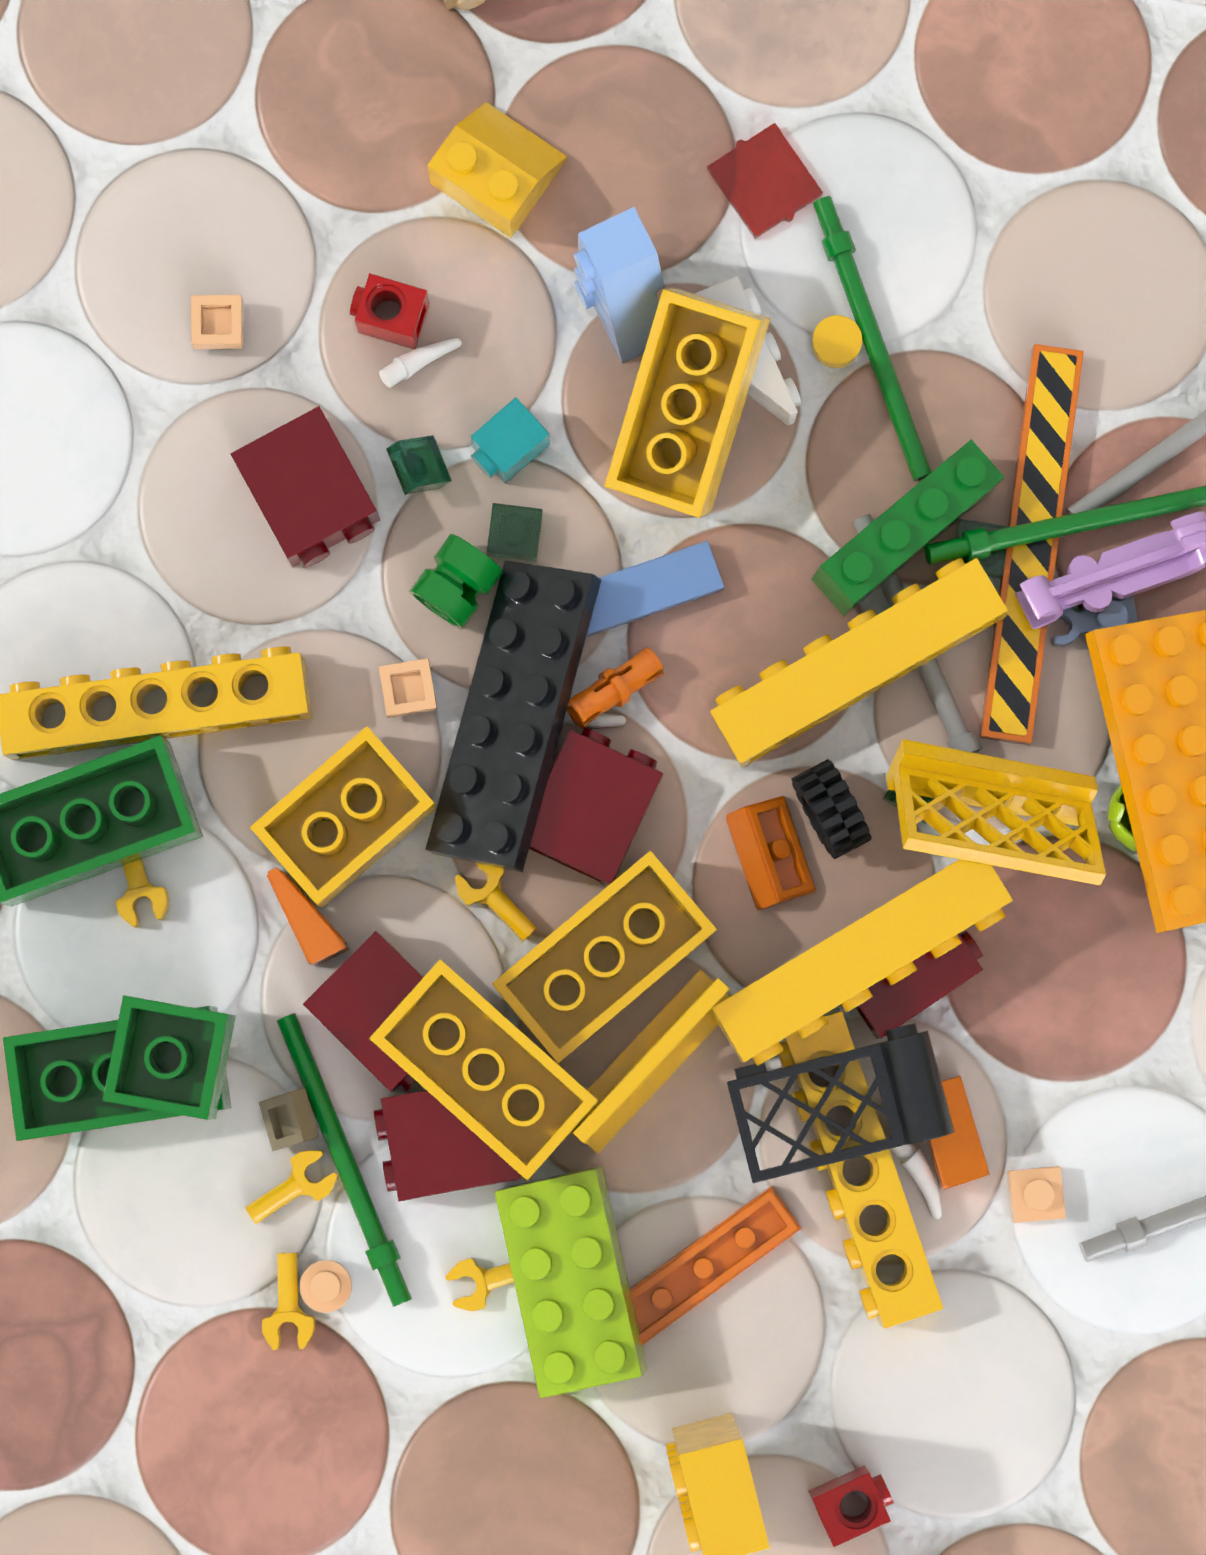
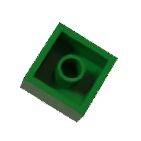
[102,995,236,1120]

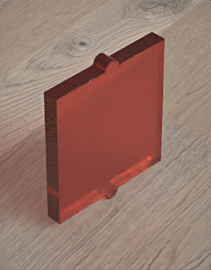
[707,123,823,239]

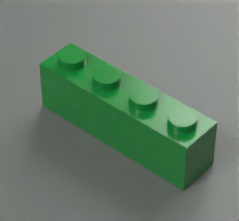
[811,439,1004,617]

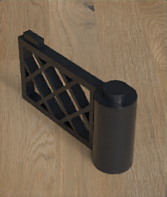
[727,1023,955,1183]

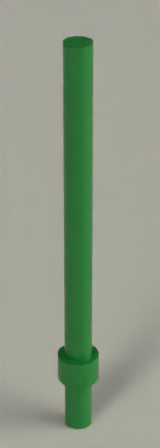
[813,196,932,481]
[924,485,1206,565]
[277,1013,412,1307]

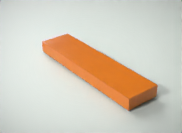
[630,1186,802,1345]

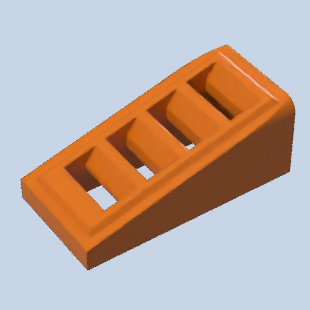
[266,867,350,966]

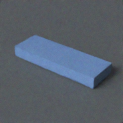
[586,541,724,637]

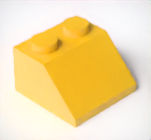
[427,102,567,238]

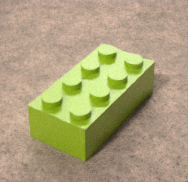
[495,1166,647,1399]

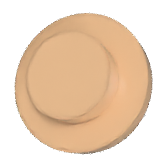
[300,1260,352,1313]

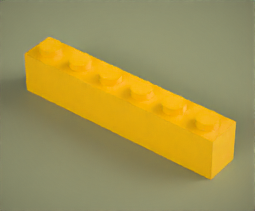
[710,558,1008,768]
[710,859,1013,1066]

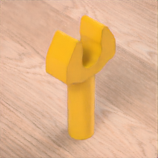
[115,859,170,928]
[455,863,537,942]
[245,1150,339,1224]
[262,1252,315,1350]
[445,1258,514,1311]

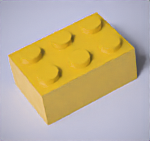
[250,726,437,908]

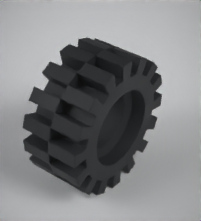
[791,759,872,859]

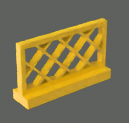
[886,739,1106,885]
[573,969,730,1154]

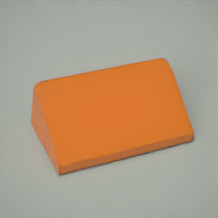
[726,796,816,910]
[926,1076,990,1190]

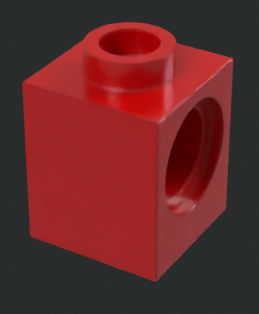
[350,273,430,350]
[808,1465,894,1547]

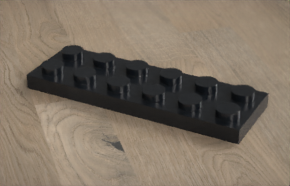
[425,560,602,873]

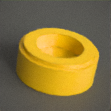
[811,315,862,368]

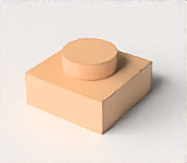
[191,295,244,349]
[378,658,438,719]
[1007,1166,1066,1223]

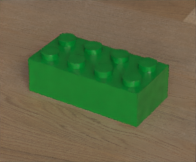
[0,735,204,907]
[3,1006,231,1141]

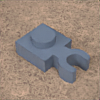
[1051,596,1138,647]

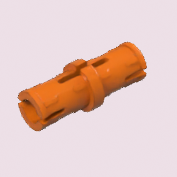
[566,647,664,728]

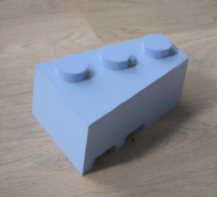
[573,207,665,363]

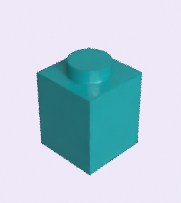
[471,397,550,484]

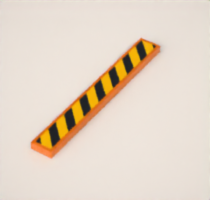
[979,344,1084,745]

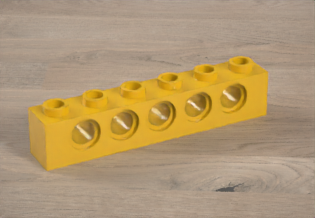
[0,646,313,760]
[778,1011,944,1329]

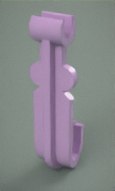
[1015,511,1206,629]

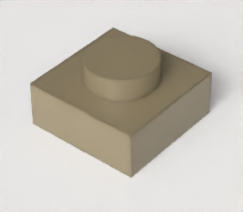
[259,1088,319,1152]

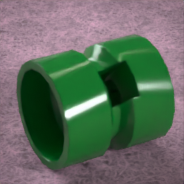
[409,534,503,629]

